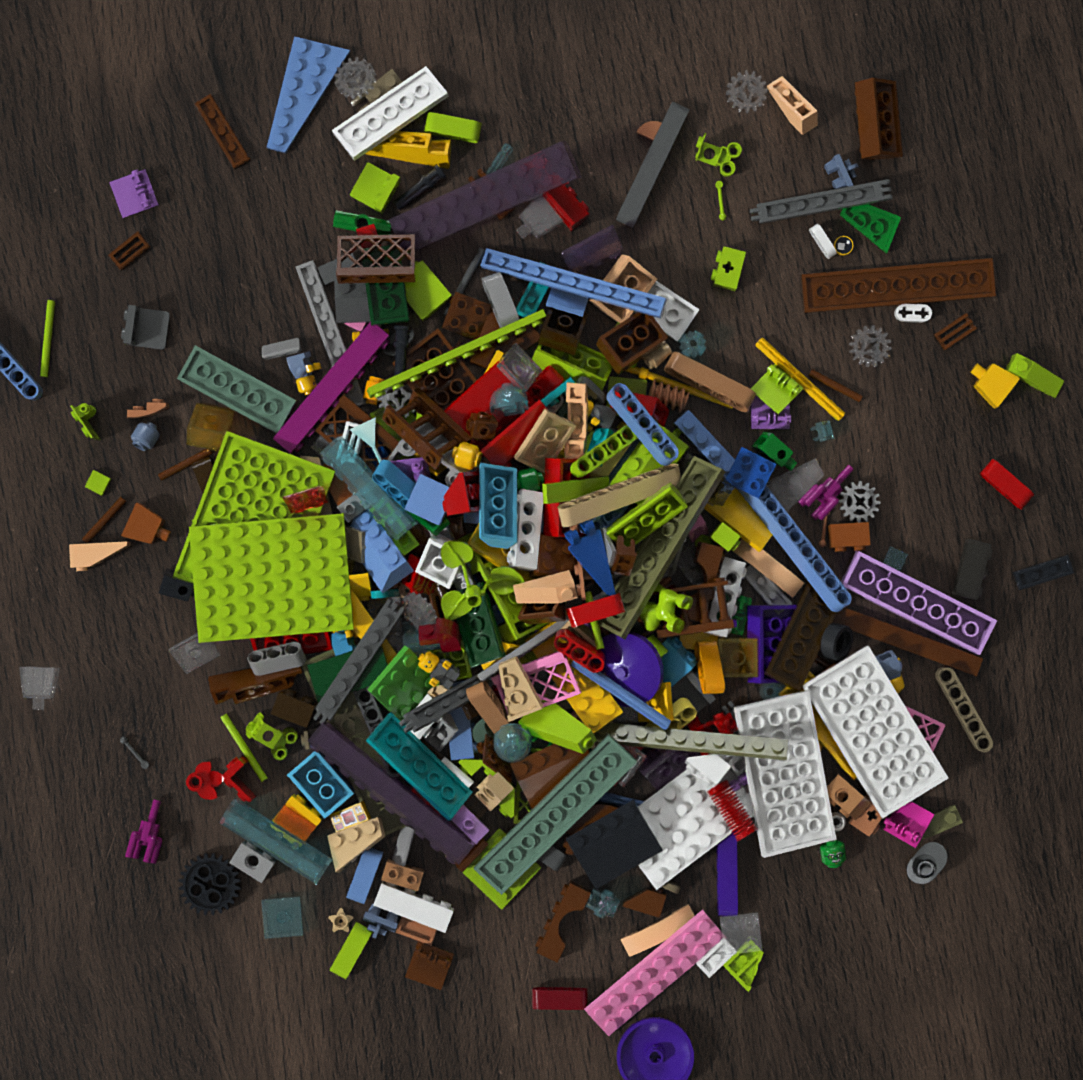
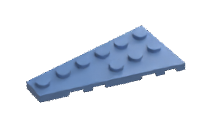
[267,36,350,153]

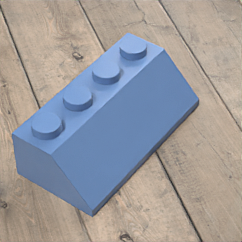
[350,508,414,593]

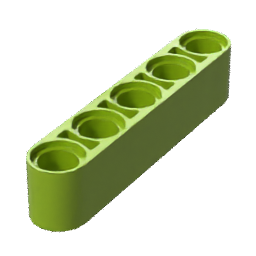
[570,422,646,478]

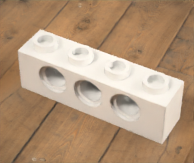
[507,489,543,572]
[704,557,747,637]

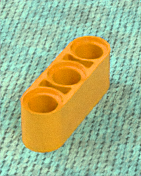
[694,641,725,694]

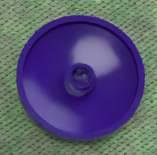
[591,631,664,707]
[616,1017,694,1080]

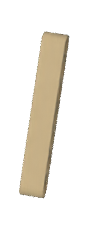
[557,464,681,527]

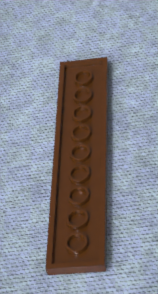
[801,258,996,313]

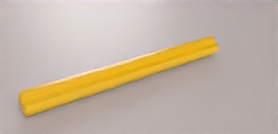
[756,338,845,421]

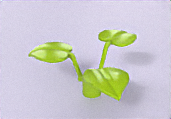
[441,541,525,620]

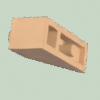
[767,76,818,135]
[69,542,131,571]
[513,570,578,603]

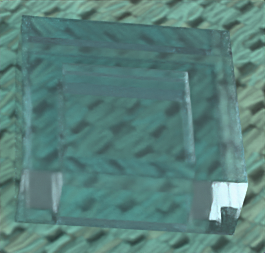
[882,546,908,571]

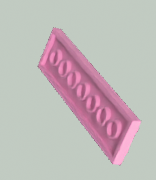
[585,909,727,1036]

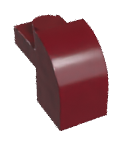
[419,618,462,653]

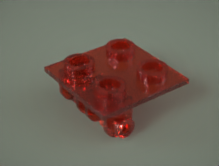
[283,486,328,514]

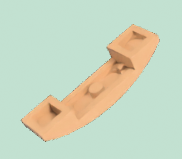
[565,382,588,458]
[733,539,804,598]
[621,904,694,957]

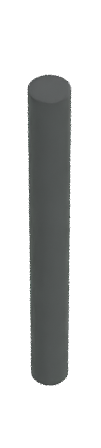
[443,247,486,316]

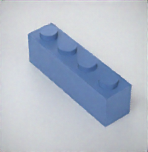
[672,410,735,479]
[449,680,478,760]

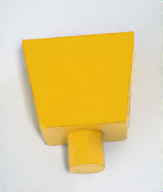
[970,363,1020,409]

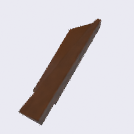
[208,666,302,705]

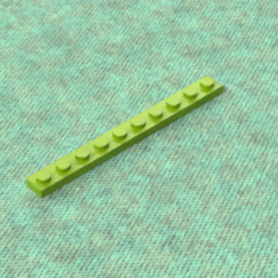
[367,309,546,399]

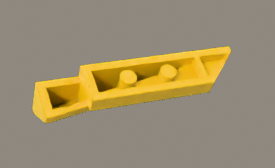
[365,131,451,169]
[350,587,397,664]

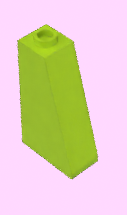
[518,695,597,754]

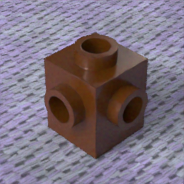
[466,411,498,441]

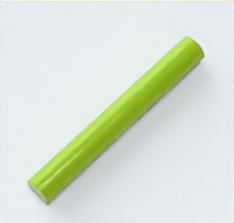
[585,591,604,650]

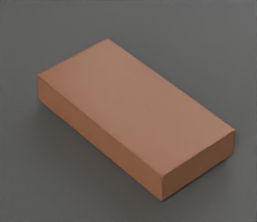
[395,916,437,946]

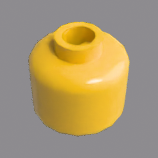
[452,442,482,470]

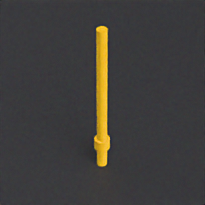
[625,367,733,409]

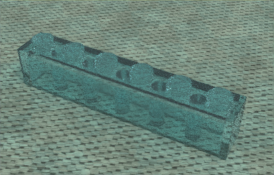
[320,436,418,541]
[219,798,333,885]

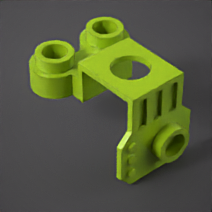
[695,133,742,177]
[246,712,298,760]

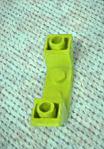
[459,758,516,818]

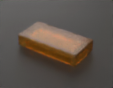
[273,804,316,842]

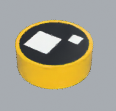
[833,236,853,256]

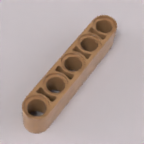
[664,352,756,412]
[466,681,531,757]

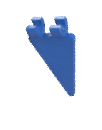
[564,520,616,596]

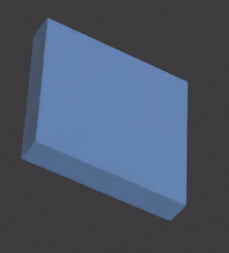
[546,288,588,317]
[404,474,449,526]

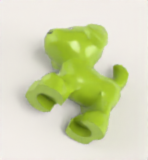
[640,584,693,633]

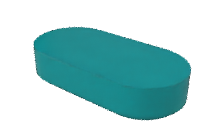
[371,589,400,599]

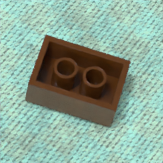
[596,312,668,375]
[530,535,592,586]

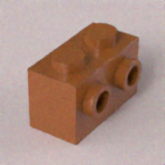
[828,522,871,552]

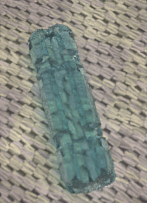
[486,143,513,179]

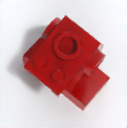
[687,711,738,756]

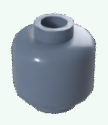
[131,422,160,451]

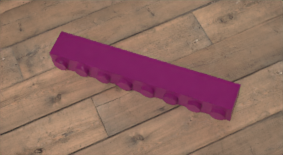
[273,322,391,453]

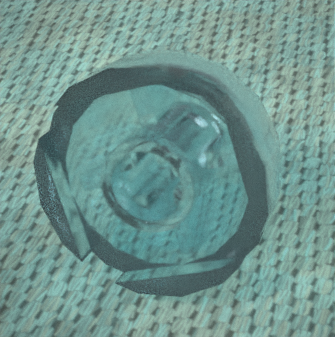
[490,383,529,416]
[493,723,532,763]

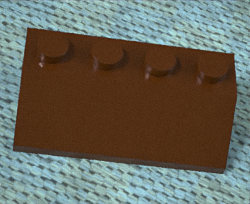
[855,77,903,160]

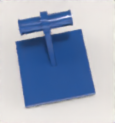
[725,447,776,499]

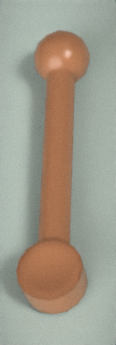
[819,513,830,547]

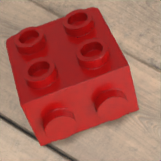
[222,756,256,803]

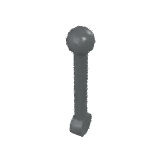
[120,737,149,769]

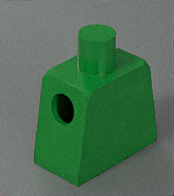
[752,432,797,471]

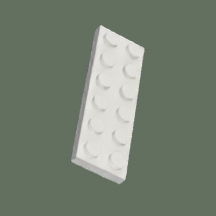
[332,66,449,161]

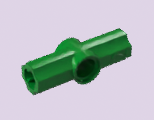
[333,210,393,235]

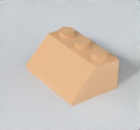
[588,254,657,323]

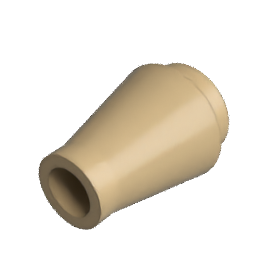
[643,344,672,369]

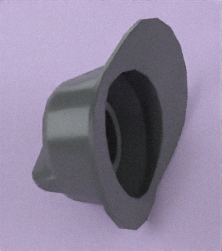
[907,842,948,884]

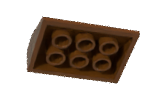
[392,329,477,411]
[510,744,591,809]

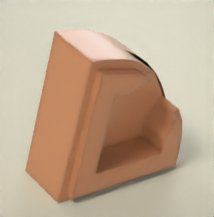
[636,121,662,141]

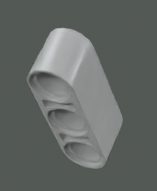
[481,272,519,328]
[247,642,306,676]

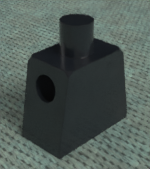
[158,568,195,602]

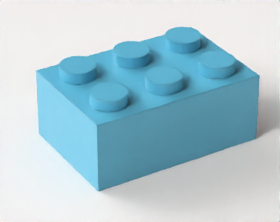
[287,748,355,819]

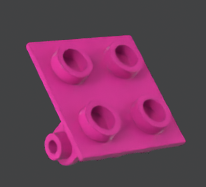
[883,801,934,848]

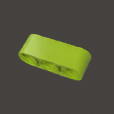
[424,112,482,143]
[329,922,373,979]

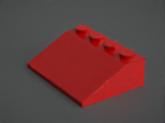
[444,361,536,457]

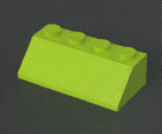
[529,343,613,390]
[610,424,689,505]
[606,482,688,547]

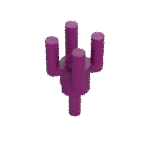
[798,465,854,520]
[125,799,162,864]

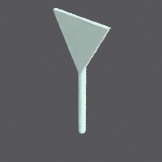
[350,417,382,463]

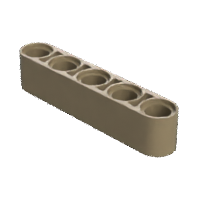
[935,667,993,752]

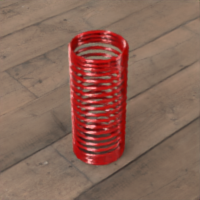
[707,779,758,841]

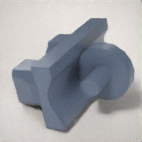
[824,154,858,189]
[363,904,398,939]

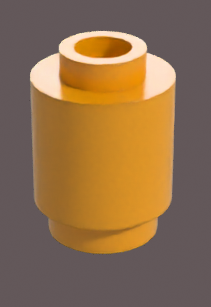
[363,376,385,405]

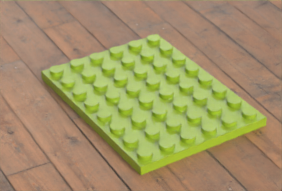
[173,431,336,584]
[189,513,354,643]

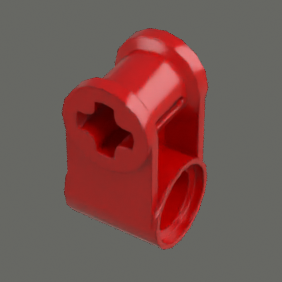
[528,365,564,399]

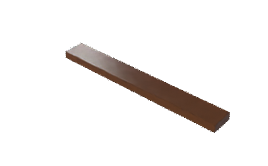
[832,608,983,676]

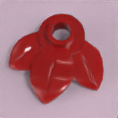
[186,762,224,800]

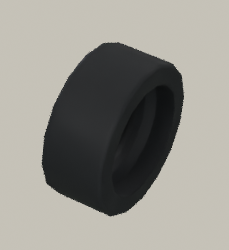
[821,623,853,661]

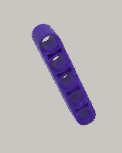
[717,831,738,917]

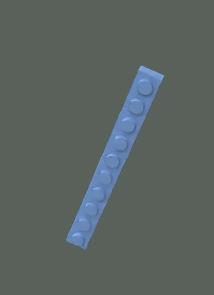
[480,248,667,318]

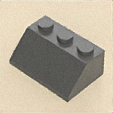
[334,280,370,323]

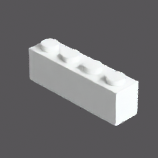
[373,881,454,933]

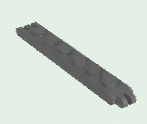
[749,179,893,224]
[313,598,406,725]
[399,672,500,733]

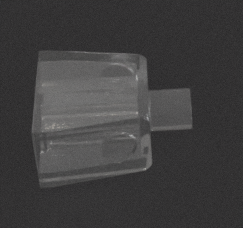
[516,193,563,239]
[19,666,60,710]

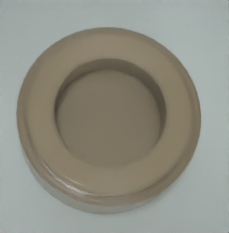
[661,880,681,894]

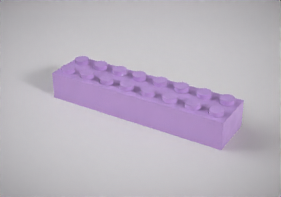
[841,551,997,655]

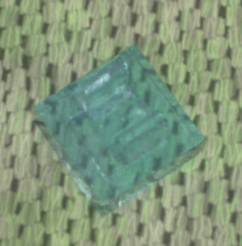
[810,420,835,442]

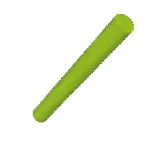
[40,300,55,377]
[220,713,268,782]

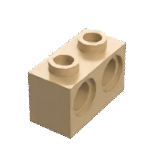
[475,772,514,811]

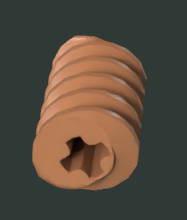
[648,379,690,413]

